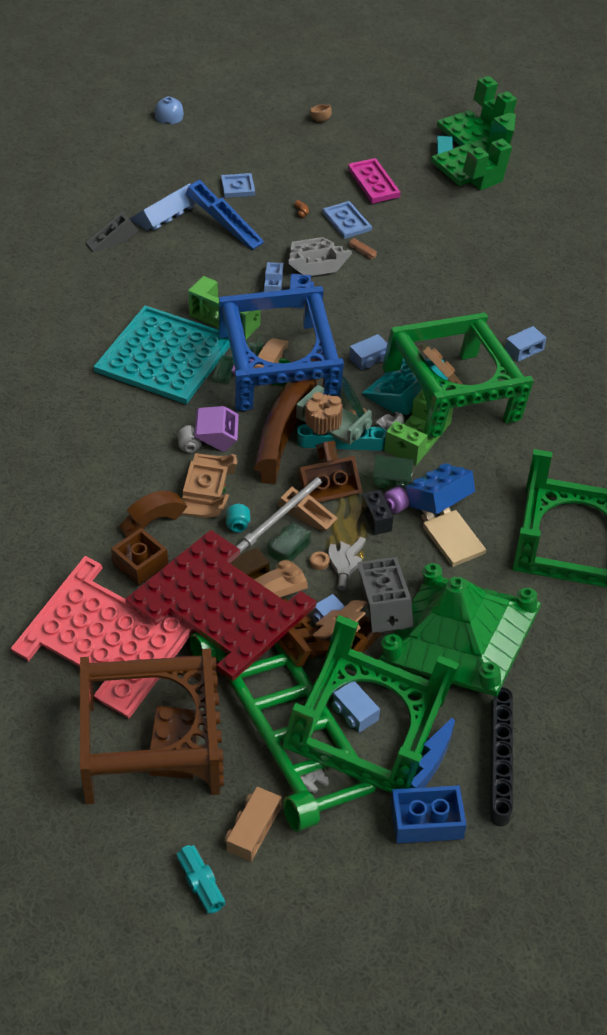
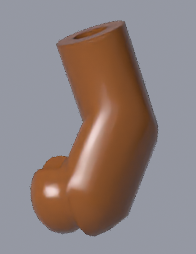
[294,200,309,218]

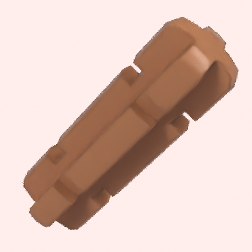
[349,238,377,259]

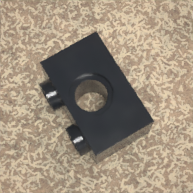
[361,490,394,535]

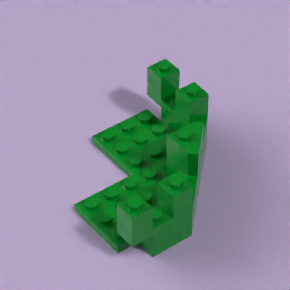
[431,76,517,190]

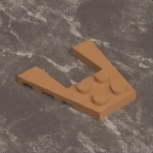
[418,342,463,385]

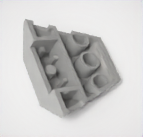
[289,237,352,276]

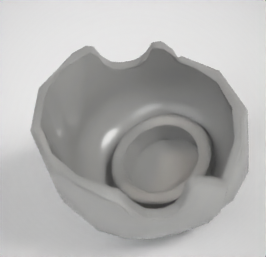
[375,412,405,431]

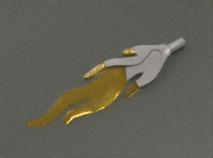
[328,494,366,591]

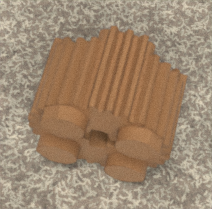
[305,392,343,435]

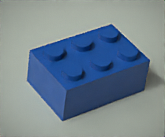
[406,464,475,514]
[391,786,467,843]

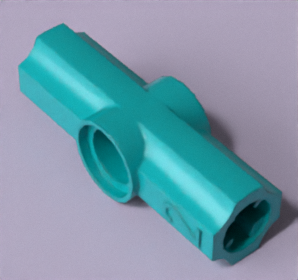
[177,845,226,914]

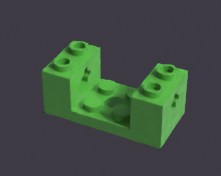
[188,276,260,340]
[385,390,453,466]

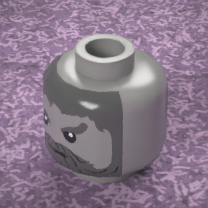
[177,425,202,453]

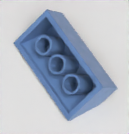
[130,183,196,231]

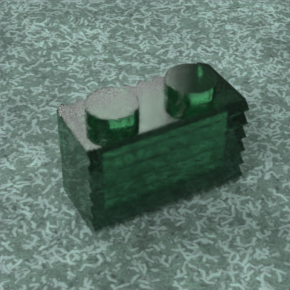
[268,522,311,562]

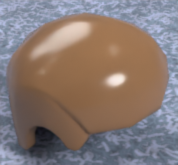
[310,104,332,122]

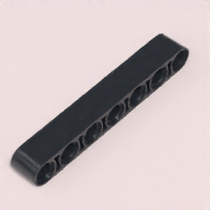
[490,687,513,826]

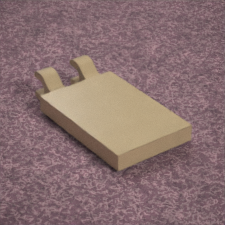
[421,507,486,567]

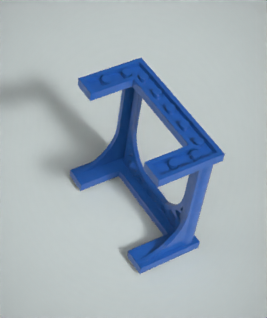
[219,286,344,411]

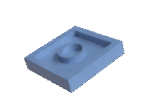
[221,173,255,198]

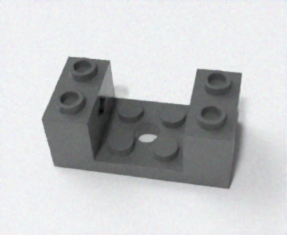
[357,557,413,633]

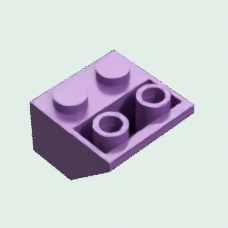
[194,406,239,452]

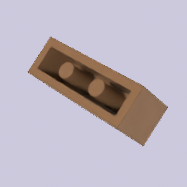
[225,787,281,862]

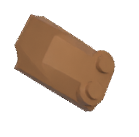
[254,560,308,597]

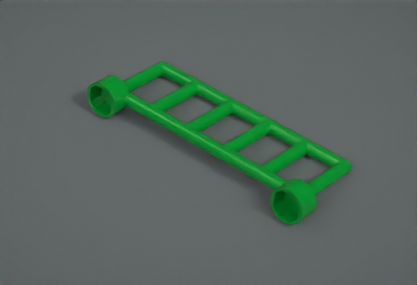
[189,632,376,832]

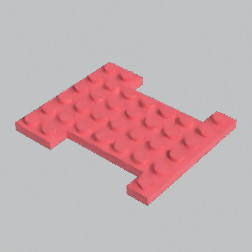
[11,556,194,719]

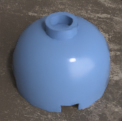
[155,97,184,124]

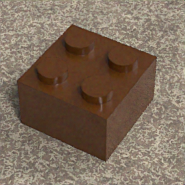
[111,528,168,586]

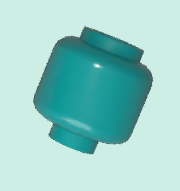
[226,504,251,533]

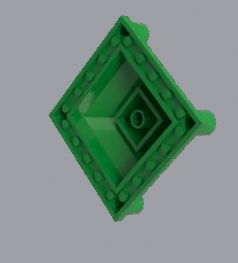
[380,563,541,697]

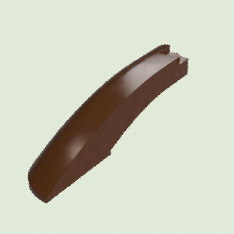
[254,351,321,484]

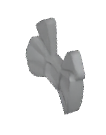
[300,769,329,793]

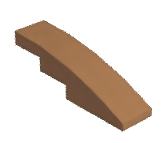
[254,338,289,368]

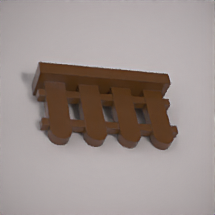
[277,598,330,667]

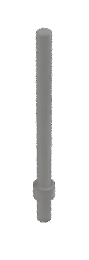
[236,477,322,553]

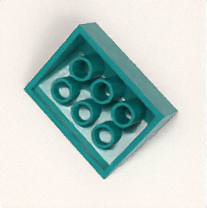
[362,358,448,415]

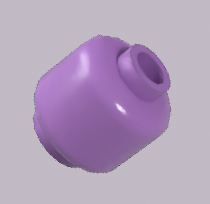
[383,486,409,514]

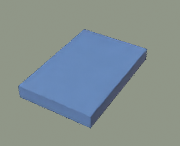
[322,201,372,239]

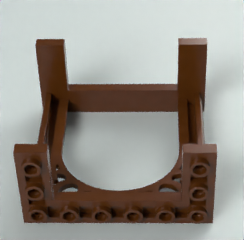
[80,648,224,805]

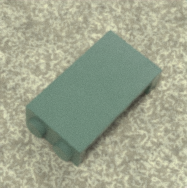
[296,385,372,445]

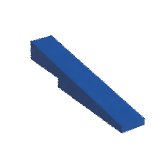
[186,180,264,250]

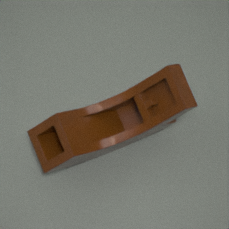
[119,491,188,537]

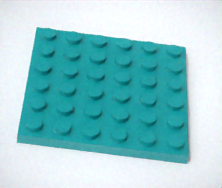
[93,305,230,404]

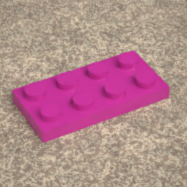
[348,158,401,203]

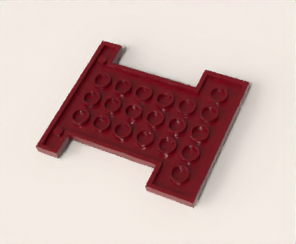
[126,530,317,681]

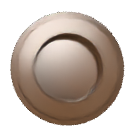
[310,552,330,570]

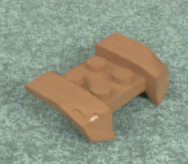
[181,453,237,518]

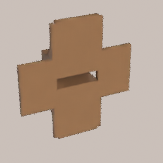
[313,600,367,638]

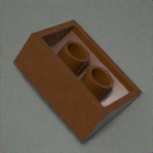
[297,456,363,502]

